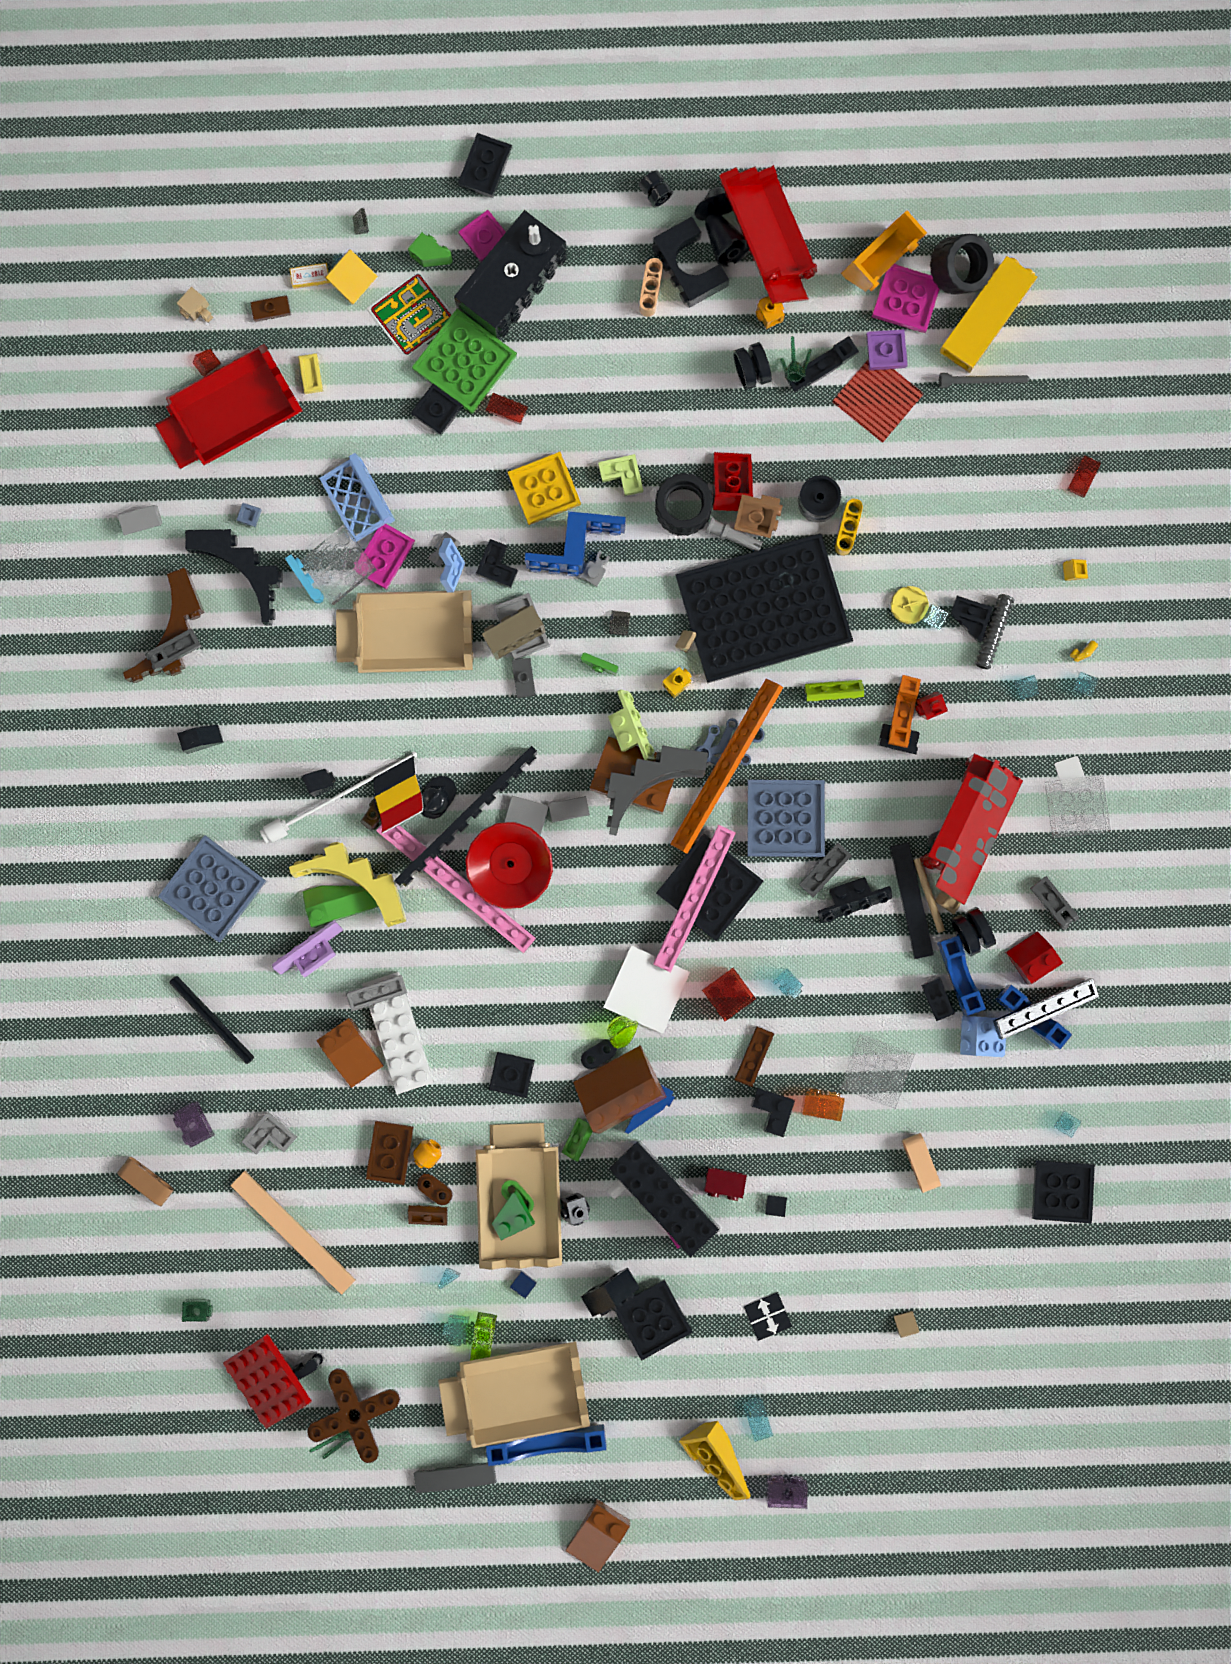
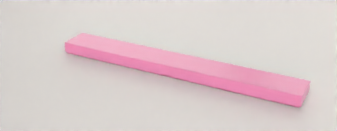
[653,825,736,973]

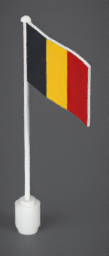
[260,751,423,844]

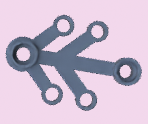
[694,718,765,766]

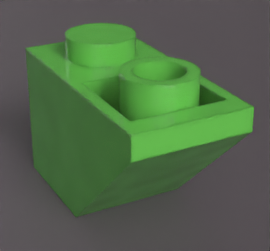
[408,232,453,267]

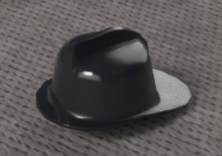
[694,187,733,221]
[421,776,456,819]

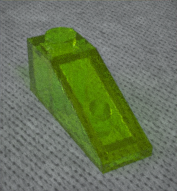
[470,1312,497,1361]

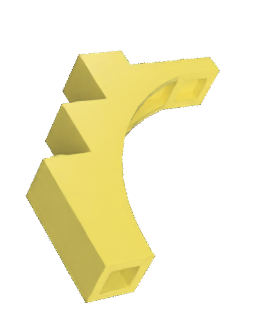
[289,842,406,927]

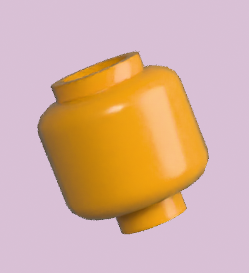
[413,1139,442,1168]

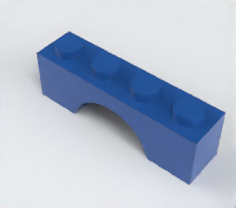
[937,936,986,1016]
[995,984,1073,1050]

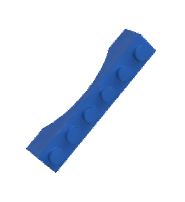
[486,1424,607,1466]

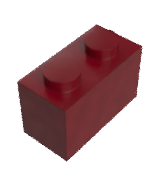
[704,1167,747,1201]

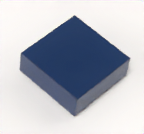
[510,1271,537,1299]

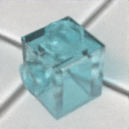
[443,1314,470,1346]

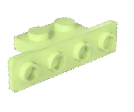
[608,690,655,761]

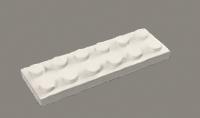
[362,972,434,1094]

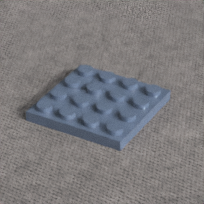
[747,780,825,857]
[158,835,267,943]

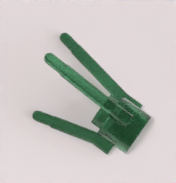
[780,336,812,382]
[309,1430,352,1459]

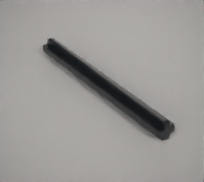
[169,976,254,1064]

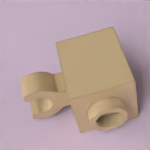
[177,287,214,323]

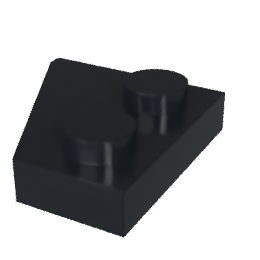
[950,596,993,643]

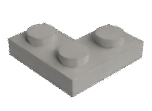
[242,1112,297,1155]

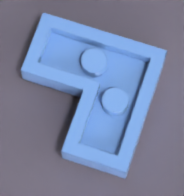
[439,538,465,592]

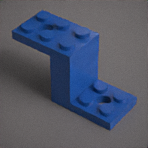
[525,511,626,576]

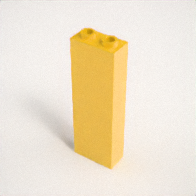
[939,256,1037,373]

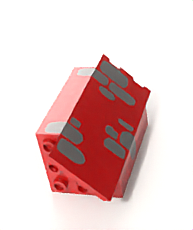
[920,753,1023,905]

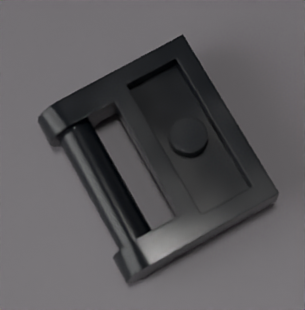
[292,1353,324,1380]

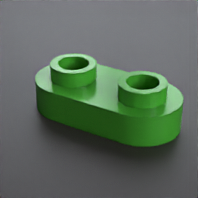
[501,1180,534,1212]

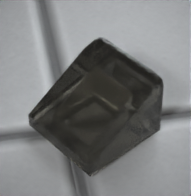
[353,208,369,235]
[609,610,630,636]

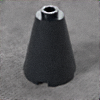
[705,213,749,267]

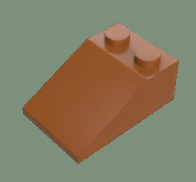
[316,1018,384,1088]
[565,1499,630,1572]

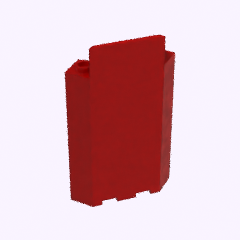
[719,165,817,304]
[155,344,302,469]

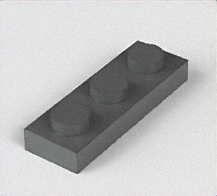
[799,843,852,898]

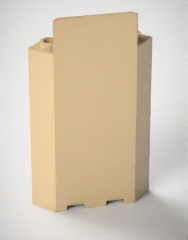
[336,590,473,673]
[476,1123,562,1270]
[438,1341,590,1448]

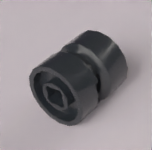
[639,170,673,207]

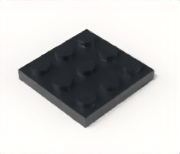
[1032,1160,1095,1224]
[615,1279,693,1361]

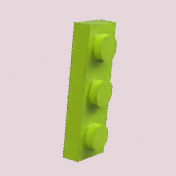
[805,680,864,701]

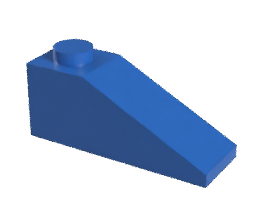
[625,1085,675,1134]

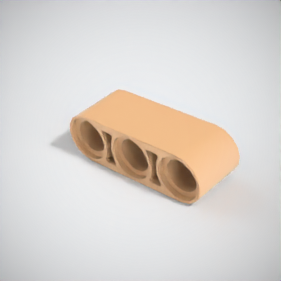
[639,258,663,317]
[902,1133,941,1193]

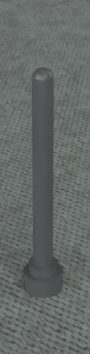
[939,373,1030,388]

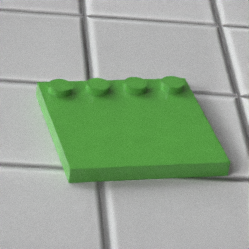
[412,309,517,414]

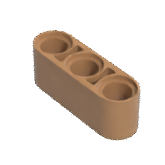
[117,1156,174,1206]

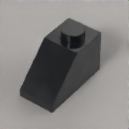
[177,724,224,754]
[301,769,337,798]

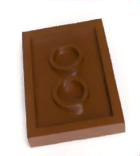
[366,1120,414,1185]

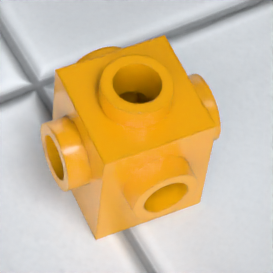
[755,296,785,329]

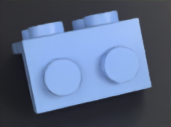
[960,1016,1006,1057]

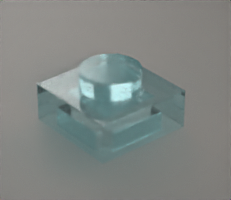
[922,604,949,630]
[1072,672,1098,697]
[1054,1111,1082,1138]

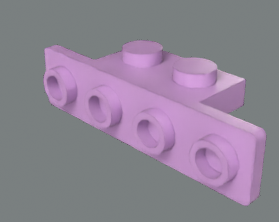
[272,920,343,977]

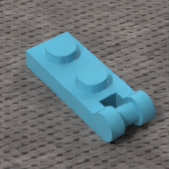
[285,555,324,604]

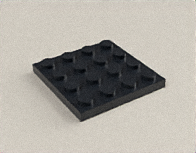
[656,834,764,941]

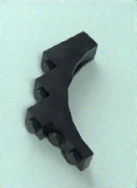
[185,529,283,626]

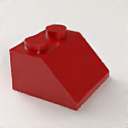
[1005,931,1063,985]

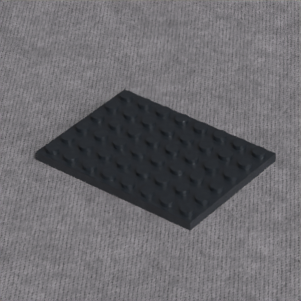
[675,533,854,684]

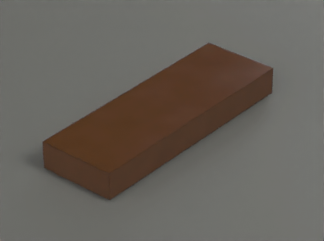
[734,1026,774,1087]

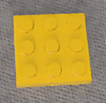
[508,452,581,525]

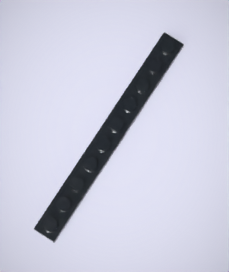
[394,746,537,888]

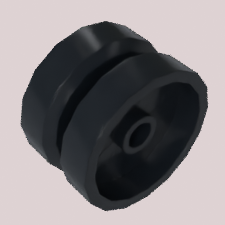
[733,342,772,390]
[797,475,842,522]
[951,907,996,957]

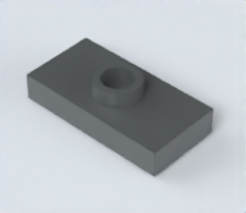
[512,658,536,699]

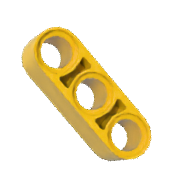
[835,499,863,556]

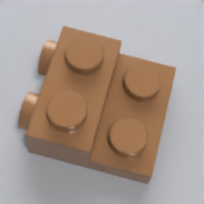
[734,495,783,538]

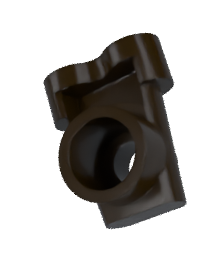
[360,798,381,830]

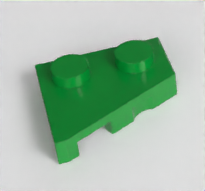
[492,1190,535,1240]

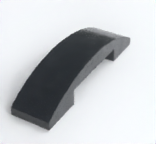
[785,336,859,393]

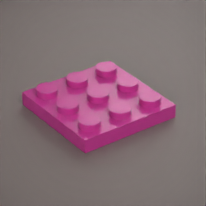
[872,264,940,333]

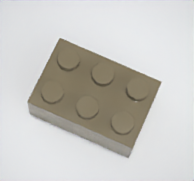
[482,605,546,661]

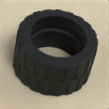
[930,233,994,295]
[655,473,713,536]

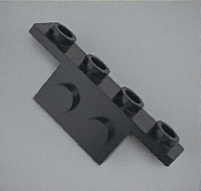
[817,877,892,923]

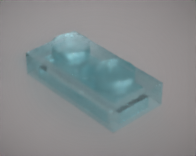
[743,1396,773,1442]

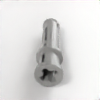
[706,517,763,551]

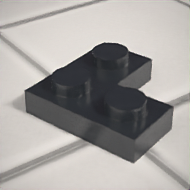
[476,539,518,588]

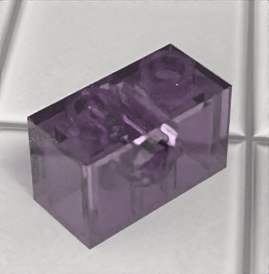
[173,1101,215,1148]
[766,1476,808,1509]

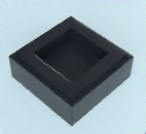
[765,1194,787,1217]

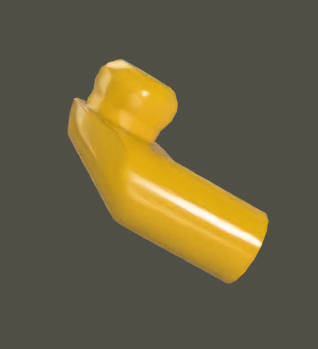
[1070,640,1098,662]

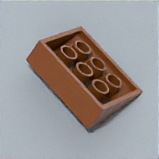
[590,736,675,815]
[573,1045,667,1134]

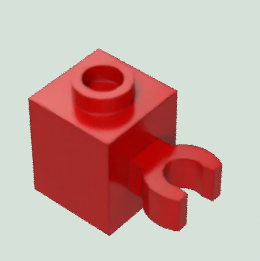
[915,691,948,720]

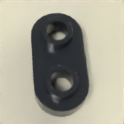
[581,1039,617,1069]

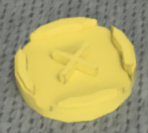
[890,586,929,624]

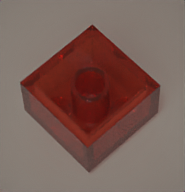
[701,967,756,1022]

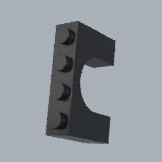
[652,217,729,308]

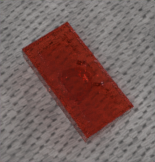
[486,393,528,425]
[1067,455,1101,498]

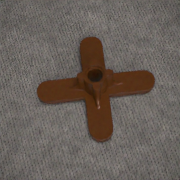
[307,1368,400,1463]

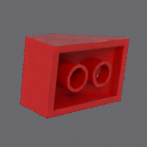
[713,452,753,511]

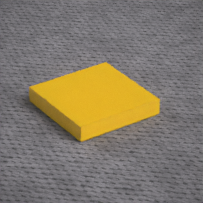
[325,249,378,304]

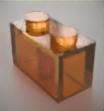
[801,1088,845,1122]

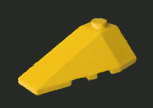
[679,1421,750,1500]

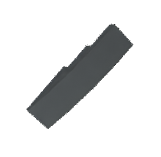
[413,1463,497,1493]

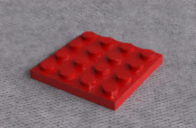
[223,1334,312,1429]

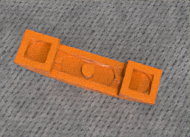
[888,675,921,748]

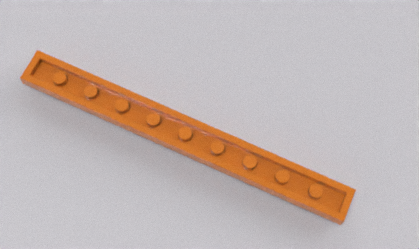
[670,679,783,854]

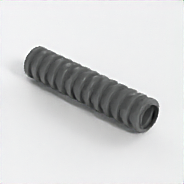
[975,594,1015,670]

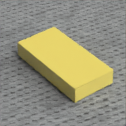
[298,353,323,394]

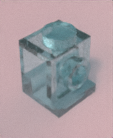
[772,969,803,999]

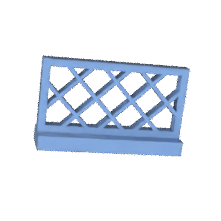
[319,453,395,542]

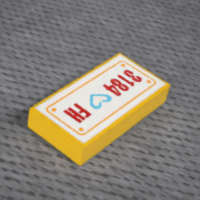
[290,263,330,289]

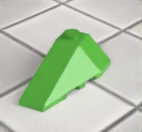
[303,886,379,928]

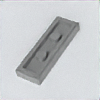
[346,975,407,1011]

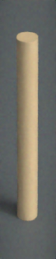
[913,858,945,933]

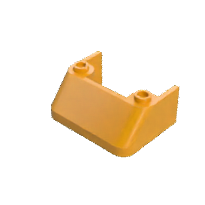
[841,210,927,292]

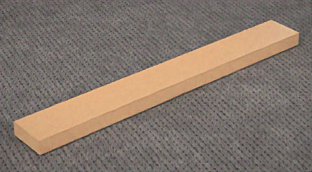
[231,1171,356,1295]

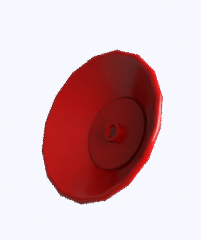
[465,822,553,909]

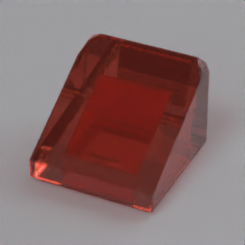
[193,349,221,376]

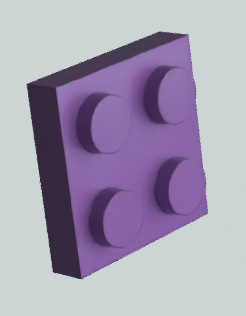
[866,329,908,370]

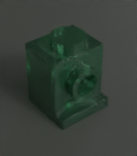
[182,1299,213,1322]

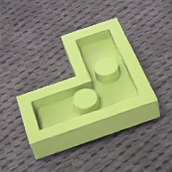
[598,454,643,496]

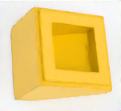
[1063,559,1088,581]

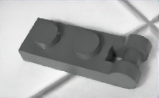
[145,629,202,672]
[1030,876,1079,930]

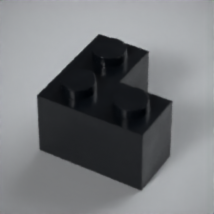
[751,1087,795,1138]
[580,1267,640,1317]

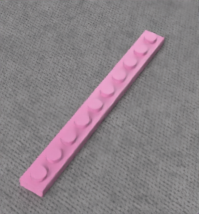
[376,824,536,953]

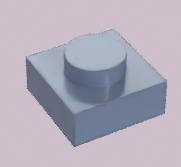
[237,503,262,528]

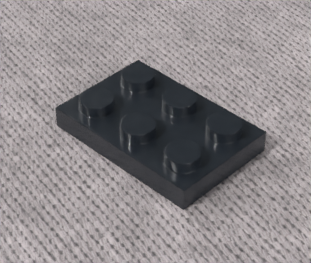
[458,133,512,198]

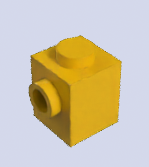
[662,667,692,698]

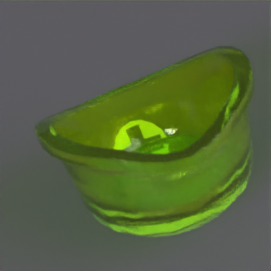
[607,1016,638,1049]

